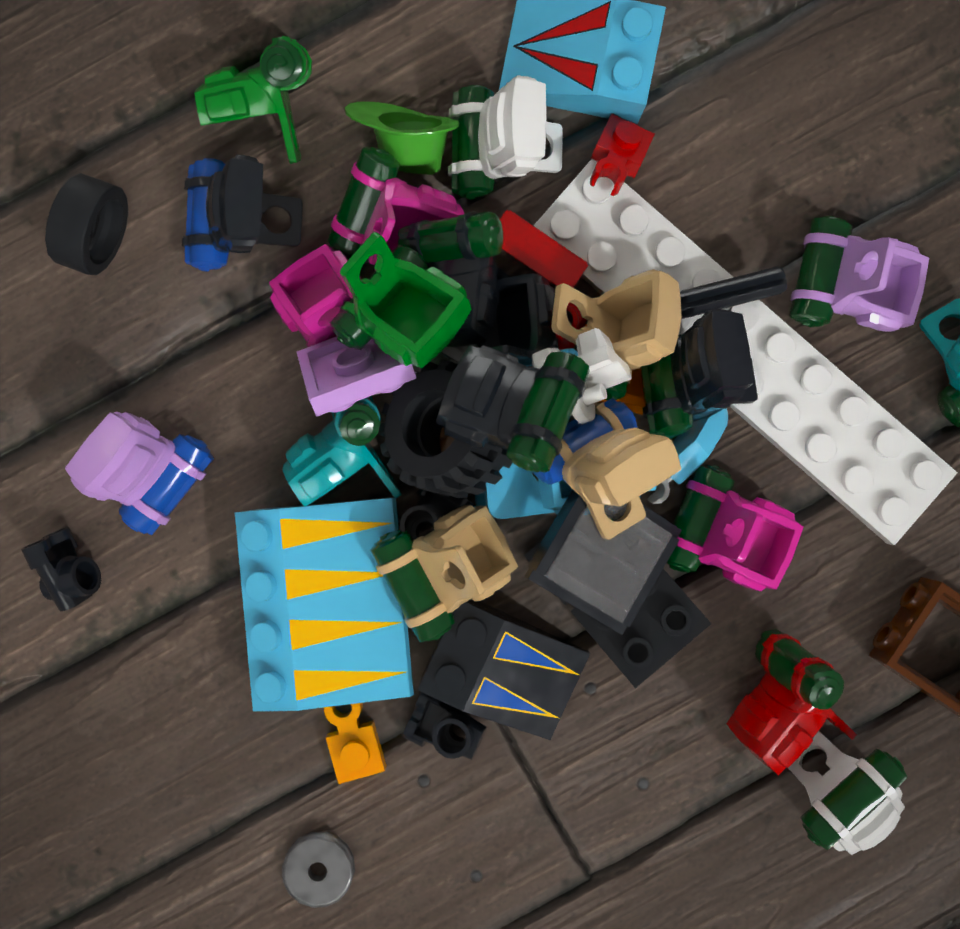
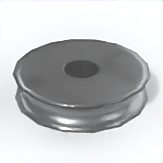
[282,831,355,908]

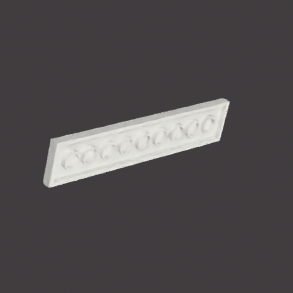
[534,159,958,545]

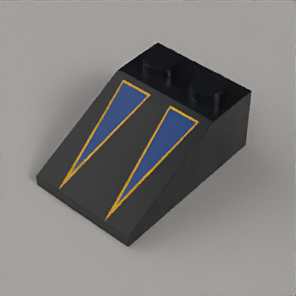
[418,599,590,740]

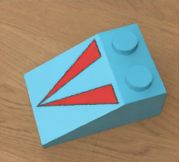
[499,0,666,124]

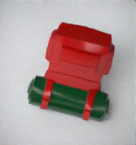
[726,629,857,776]

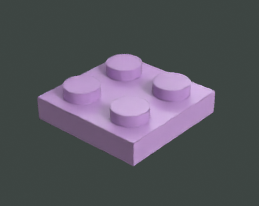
[297,336,416,417]

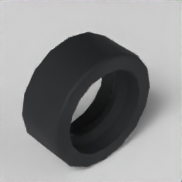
[45,173,128,275]

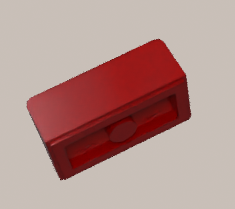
[500,210,589,288]

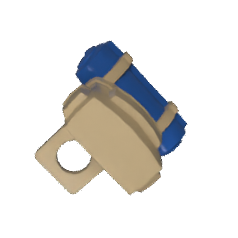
[533,398,681,540]

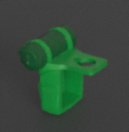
[194,36,312,164]
[330,232,472,369]

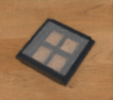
[524,489,682,635]

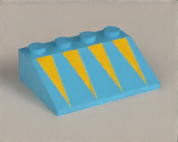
[235,497,414,711]

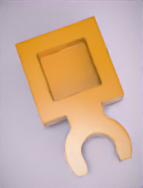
[324,703,387,784]

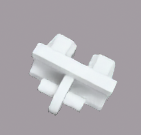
[532,328,632,424]

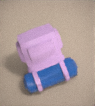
[65,412,214,535]

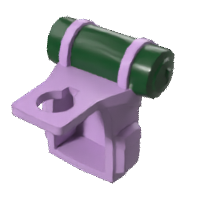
[789,215,929,332]

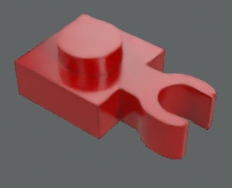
[590,113,655,196]

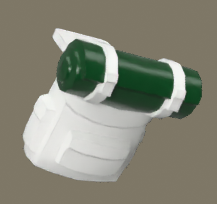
[448,75,563,200]
[788,731,908,855]

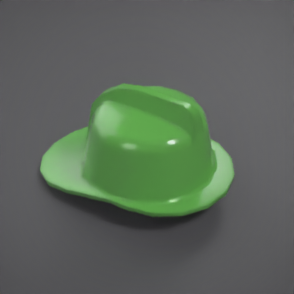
[345,102,459,175]

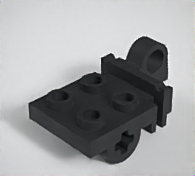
[524,529,712,689]

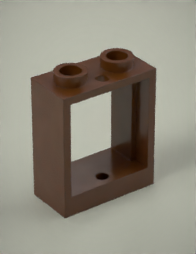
[868,577,960,717]

